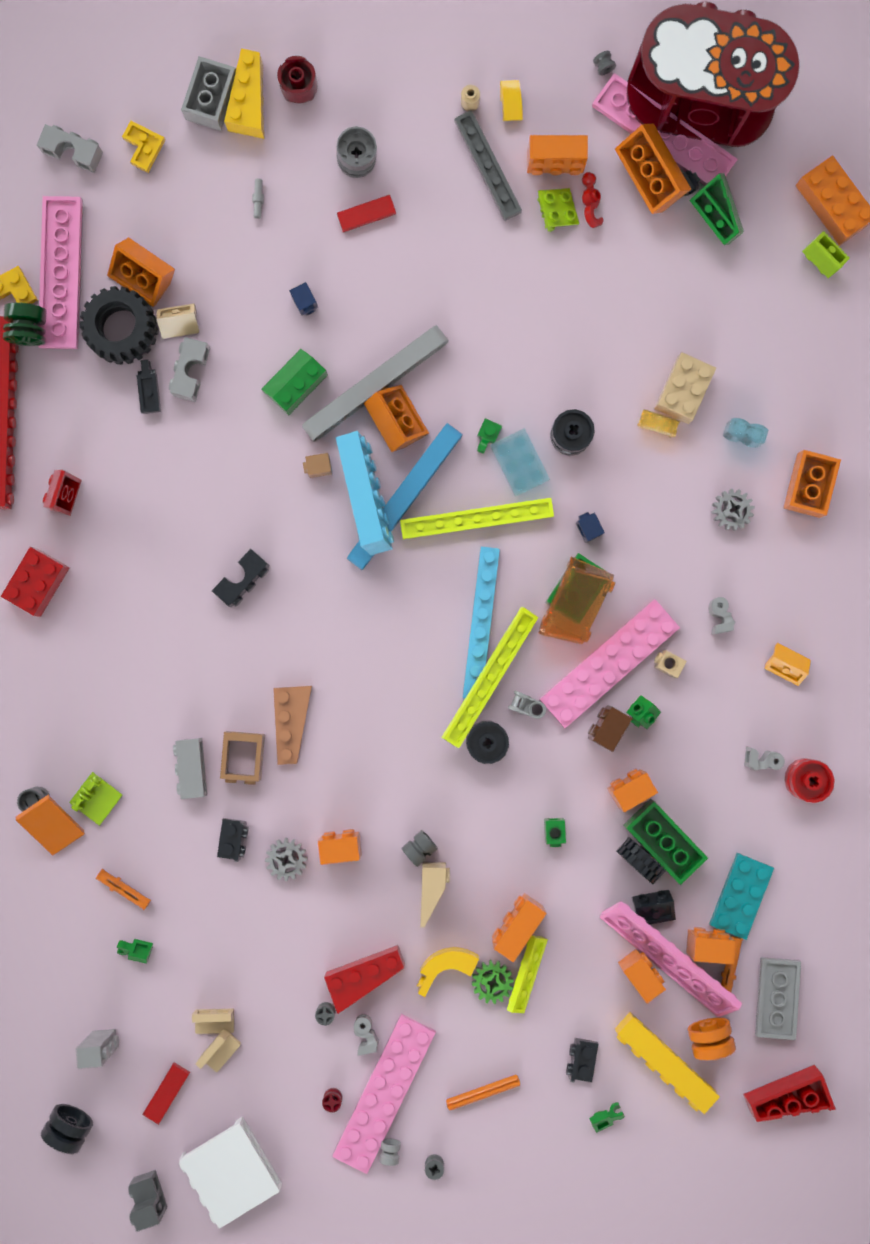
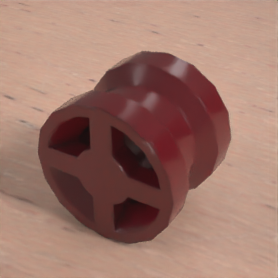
[322,1088,343,1113]

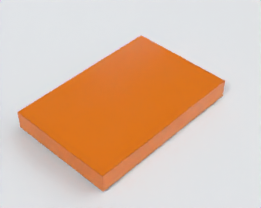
[15,795,85,856]

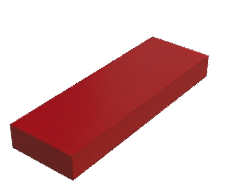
[337,194,396,233]
[142,1062,190,1125]

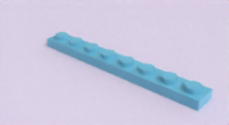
[462,546,500,698]

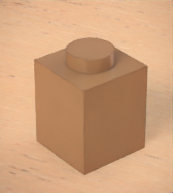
[303,453,332,478]

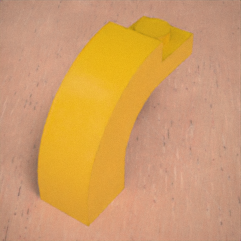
[417,947,479,997]

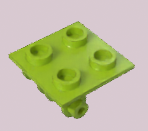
[537,188,580,232]
[69,772,123,826]

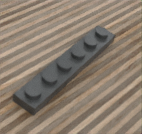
[454,110,522,221]

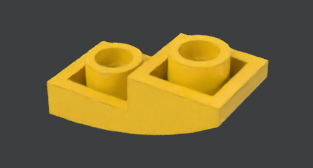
[500,80,523,121]

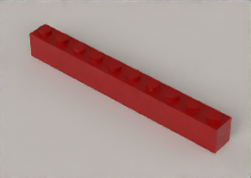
[0,316,19,509]

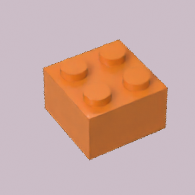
[607,769,658,813]
[318,829,362,865]
[686,927,735,965]
[618,949,666,1004]

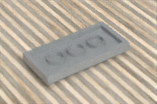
[755,957,801,1040]

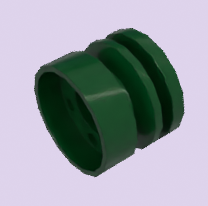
[3,303,47,346]

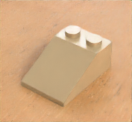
[420,862,450,927]

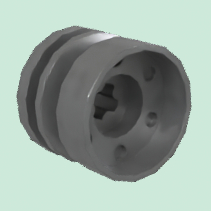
[336,126,377,178]

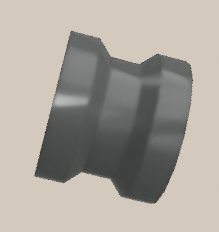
[593,50,616,76]
[315,1002,336,1026]
[425,1154,444,1180]

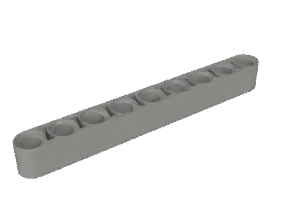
[302,325,449,442]

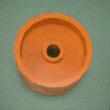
[687,1017,736,1060]

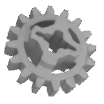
[711,489,755,531]
[265,838,308,881]

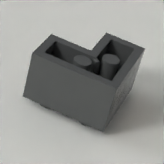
[128,1170,167,1232]

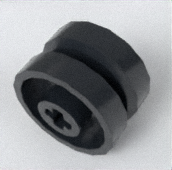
[550,409,595,456]
[466,721,509,764]
[41,1104,93,1154]

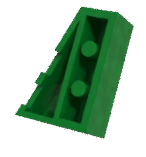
[689,173,744,245]

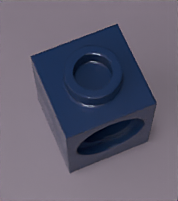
[289,282,318,316]
[576,512,605,543]

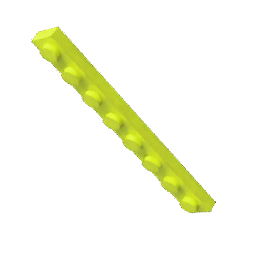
[400,498,554,540]
[441,607,539,748]

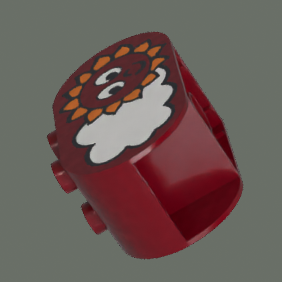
[627,2,799,147]

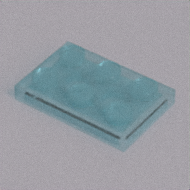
[490,428,550,497]

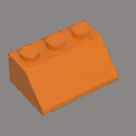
[107,237,175,307]
[364,385,429,452]

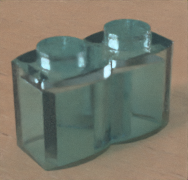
[723,418,769,447]

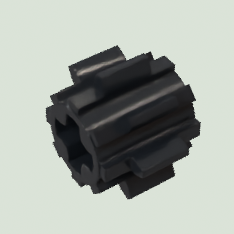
[682,170,700,196]

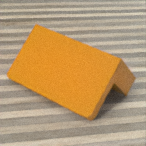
[764,643,811,686]

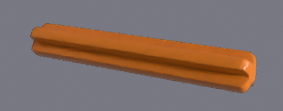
[446,1075,520,1111]

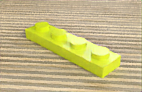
[507,935,548,1013]

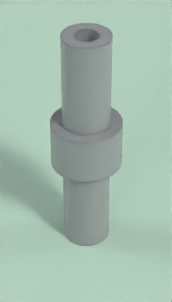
[252,179,264,219]

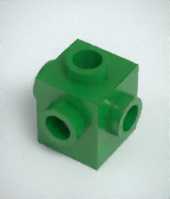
[626,695,661,729]

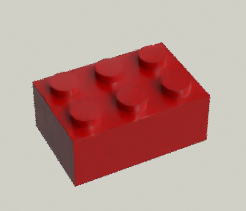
[0,547,70,617]

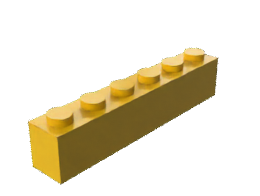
[615,1012,720,1114]

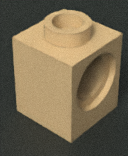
[654,650,687,678]

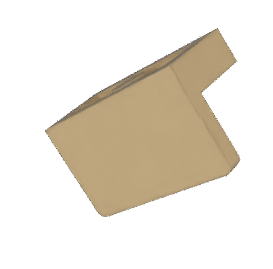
[156,304,199,339]
[192,1008,234,1034]
[195,1028,241,1072]

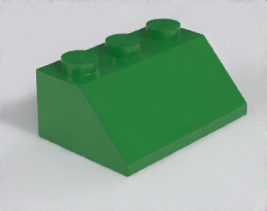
[261,349,328,416]

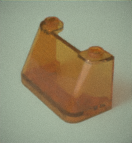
[538,556,616,645]

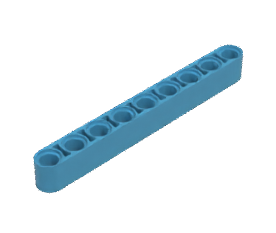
[347,423,463,570]

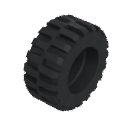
[79,286,158,365]

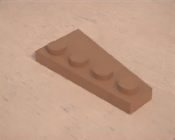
[273,686,312,765]

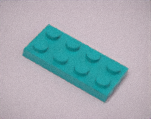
[709,853,774,940]

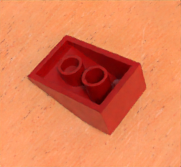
[43,470,82,516]

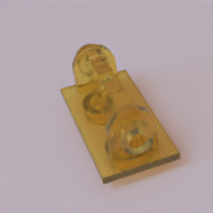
[637,409,680,438]

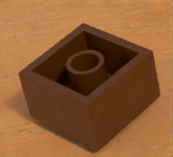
[587,705,633,752]

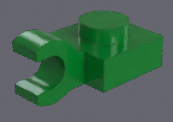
[477,418,502,454]
[117,939,153,964]
[589,1102,625,1133]

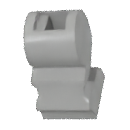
[708,597,735,635]
[744,747,785,771]
[354,1014,379,1056]

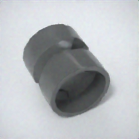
[17,787,50,812]
[401,830,438,867]

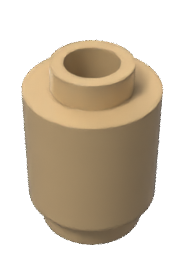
[461,85,480,111]

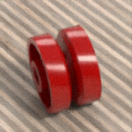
[784,758,835,803]

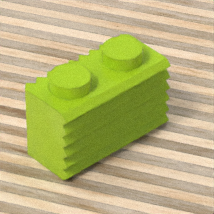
[802,231,850,279]

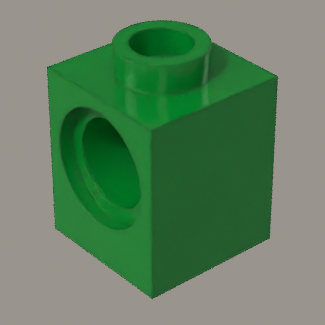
[544,818,566,847]

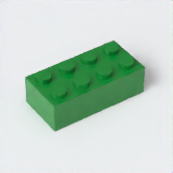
[623,799,708,885]

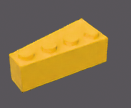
[224,48,264,139]

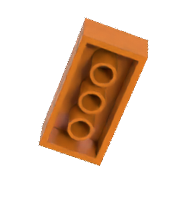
[615,123,691,214]
[795,155,870,246]

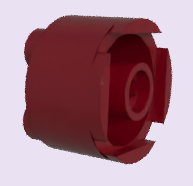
[277,56,318,104]

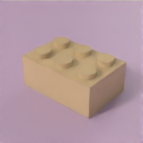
[654,352,716,424]

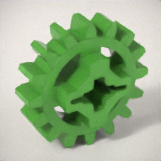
[472,960,514,1004]

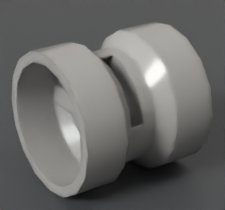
[379,1138,401,1166]

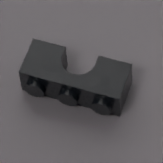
[212,548,270,608]

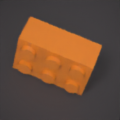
[527,135,588,175]
[783,450,841,518]
[492,893,547,963]

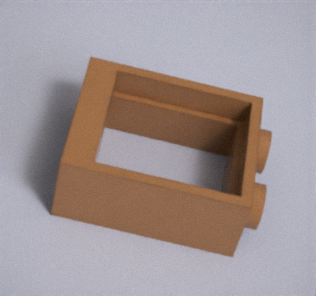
[220,731,265,785]

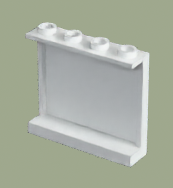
[179,1117,282,1229]

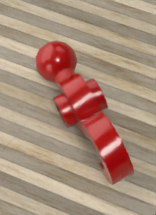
[582,172,604,228]

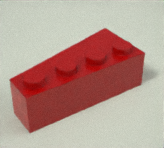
[324,945,405,1014]
[743,1065,836,1122]

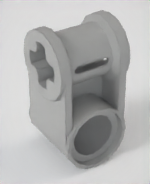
[508,691,546,719]

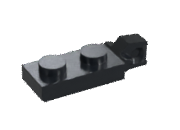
[136,359,161,414]

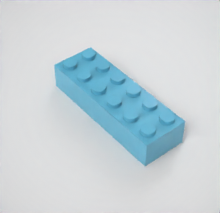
[336,431,394,556]

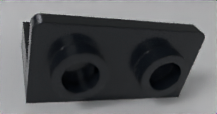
[217,818,249,862]
[632,890,676,925]
[566,1038,598,1082]

